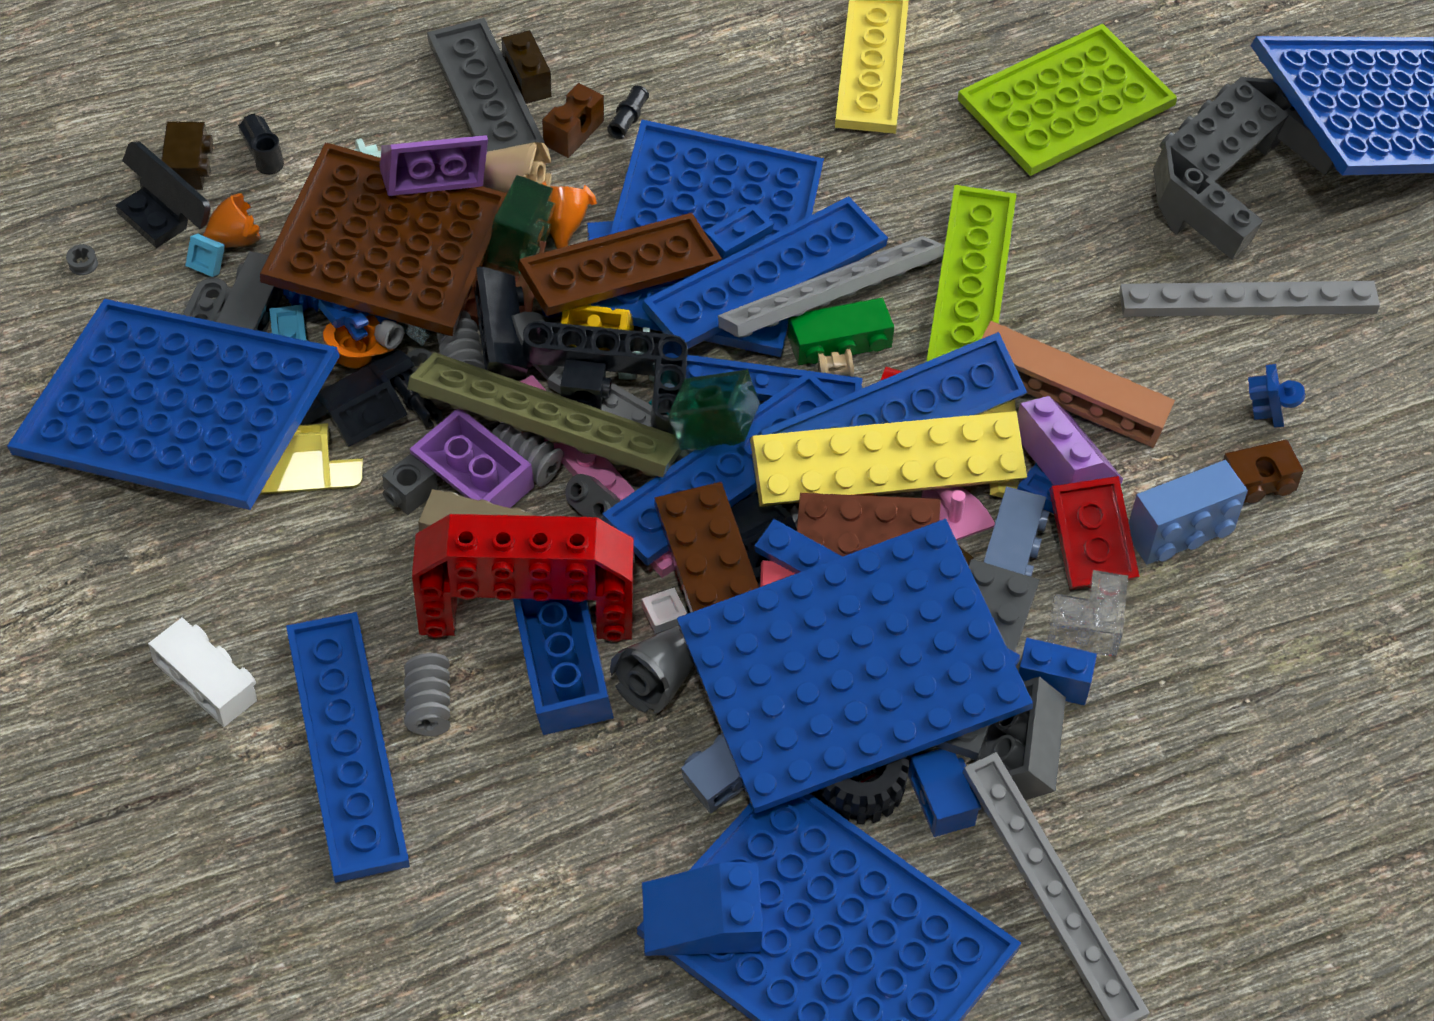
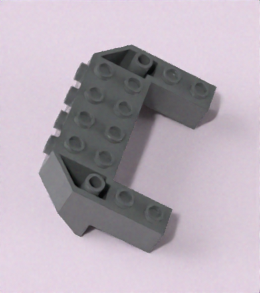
[1153,77,1335,260]

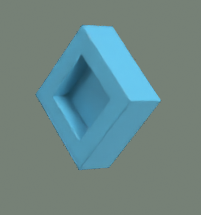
[185,233,225,277]

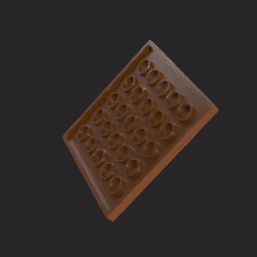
[260,142,509,336]

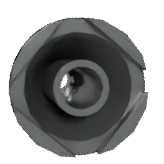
[610,625,695,713]

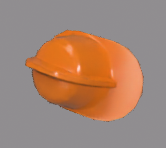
[323,315,395,369]

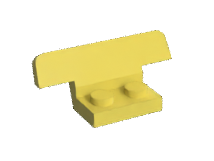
[260,423,363,494]

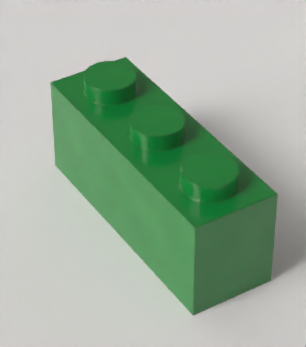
[787,297,895,366]

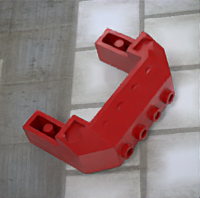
[412,514,634,642]

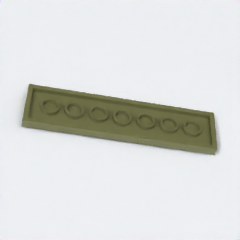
[407,352,685,478]

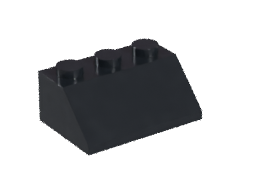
[474,267,533,381]

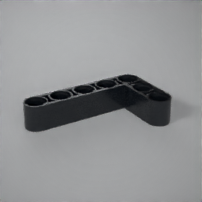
[522,321,688,434]

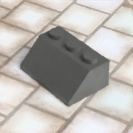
[970,677,1066,800]

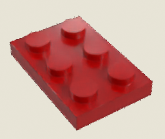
[1049,476,1140,590]

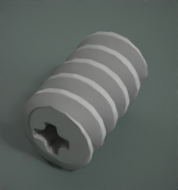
[436,310,485,369]
[492,422,564,487]
[404,653,451,736]

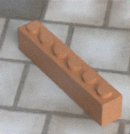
[982,321,1175,448]

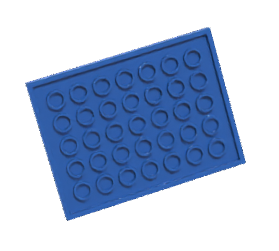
[1250,36,1434,176]
[590,120,824,357]
[7,299,340,510]
[677,519,1033,814]
[637,793,1021,1021]

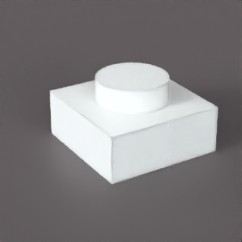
[641,588,687,634]

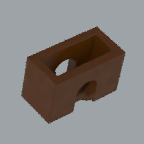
[542,83,604,158]
[1223,439,1304,503]

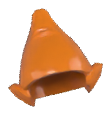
[529,182,597,249]
[203,193,261,249]

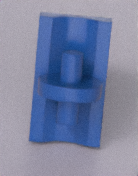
[1248,364,1306,428]

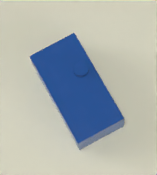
[513,598,614,735]

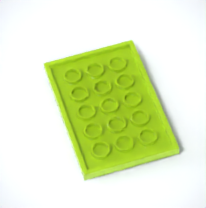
[957,23,1177,176]

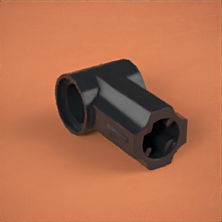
[238,113,284,175]

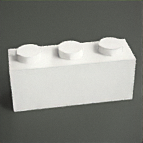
[148,617,257,727]

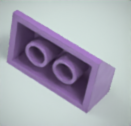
[380,135,488,196]
[1017,396,1123,486]
[410,409,534,508]

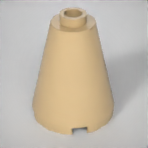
[483,142,551,206]

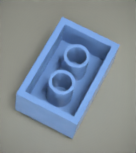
[1129,460,1248,565]

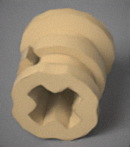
[818,349,854,377]

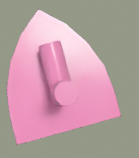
[922,487,995,541]

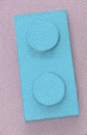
[269,305,307,341]

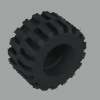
[815,757,909,824]

